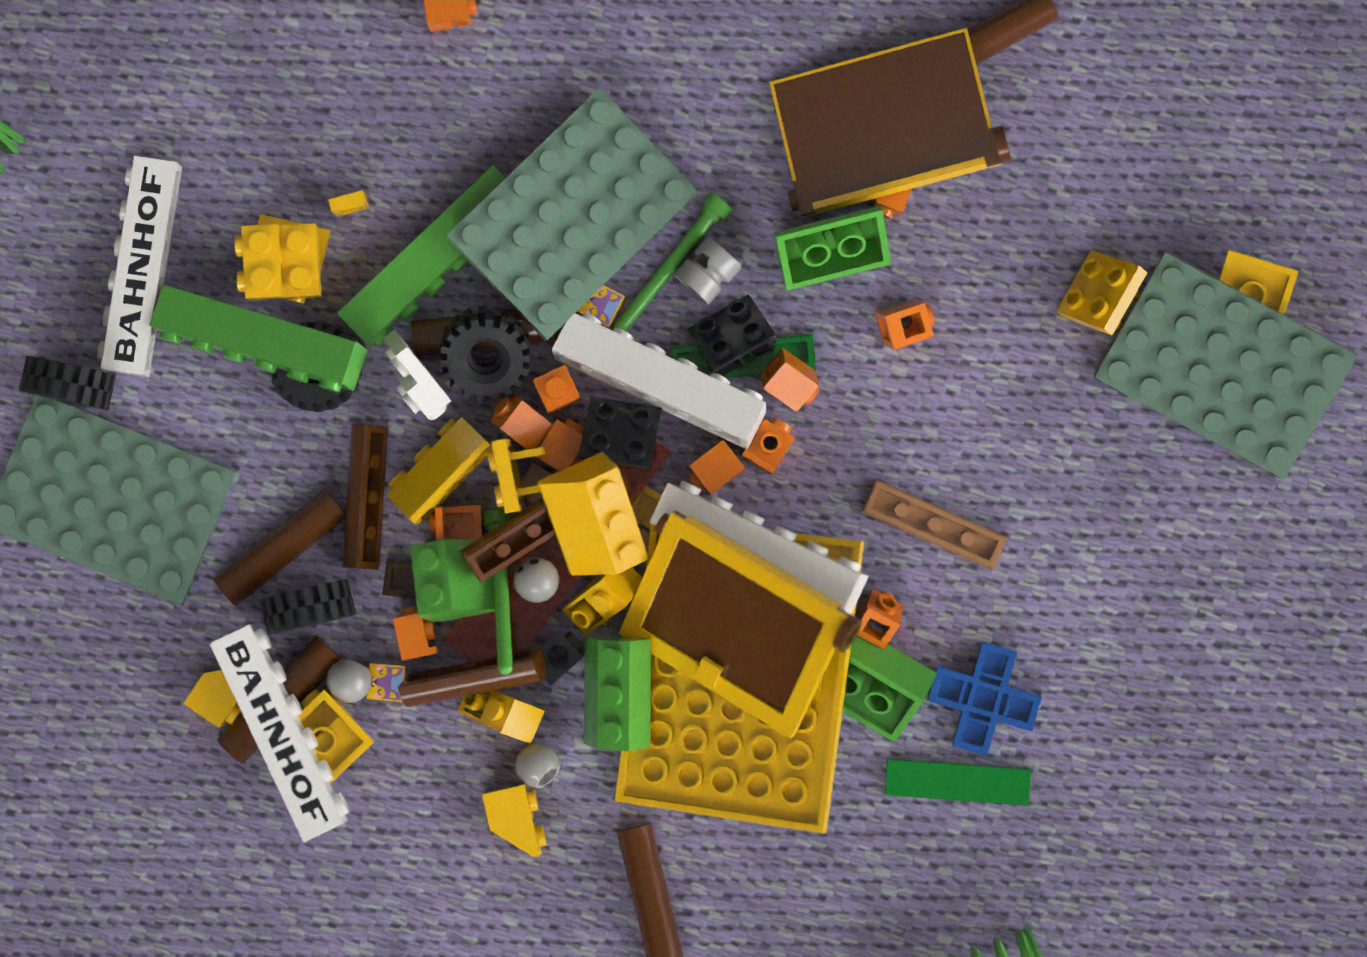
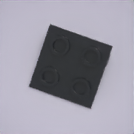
[687,294,778,377]
[578,396,662,472]

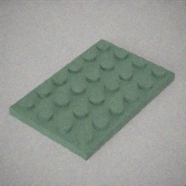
[445,88,698,341]
[1094,251,1358,479]
[0,395,237,605]

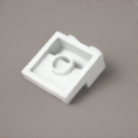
[383,329,451,420]

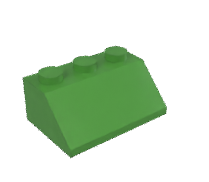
[773,205,891,291]
[584,636,651,751]
[842,636,937,743]

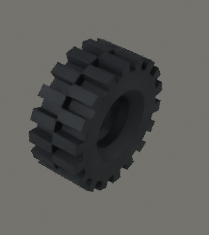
[439,305,530,402]
[269,321,362,413]
[18,355,116,410]
[259,579,356,635]

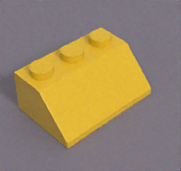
[387,417,493,526]
[537,452,649,576]

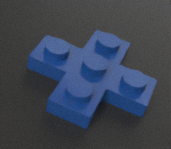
[927,642,1042,756]

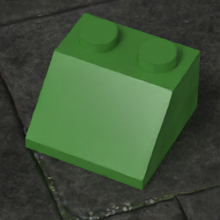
[410,539,495,623]

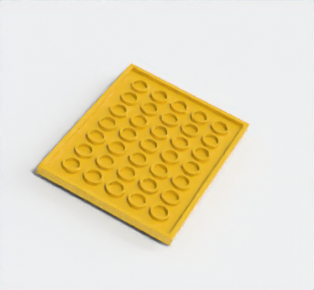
[615,515,864,833]

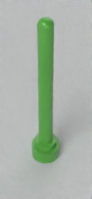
[612,192,733,332]
[483,508,513,675]

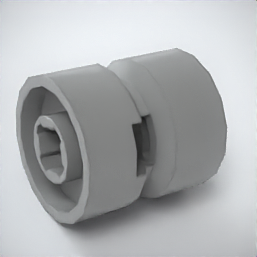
[674,237,742,305]

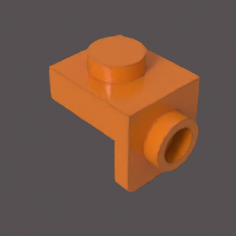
[429,505,483,541]

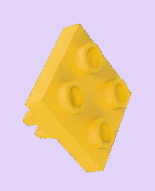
[1056,250,1148,335]
[487,439,546,514]

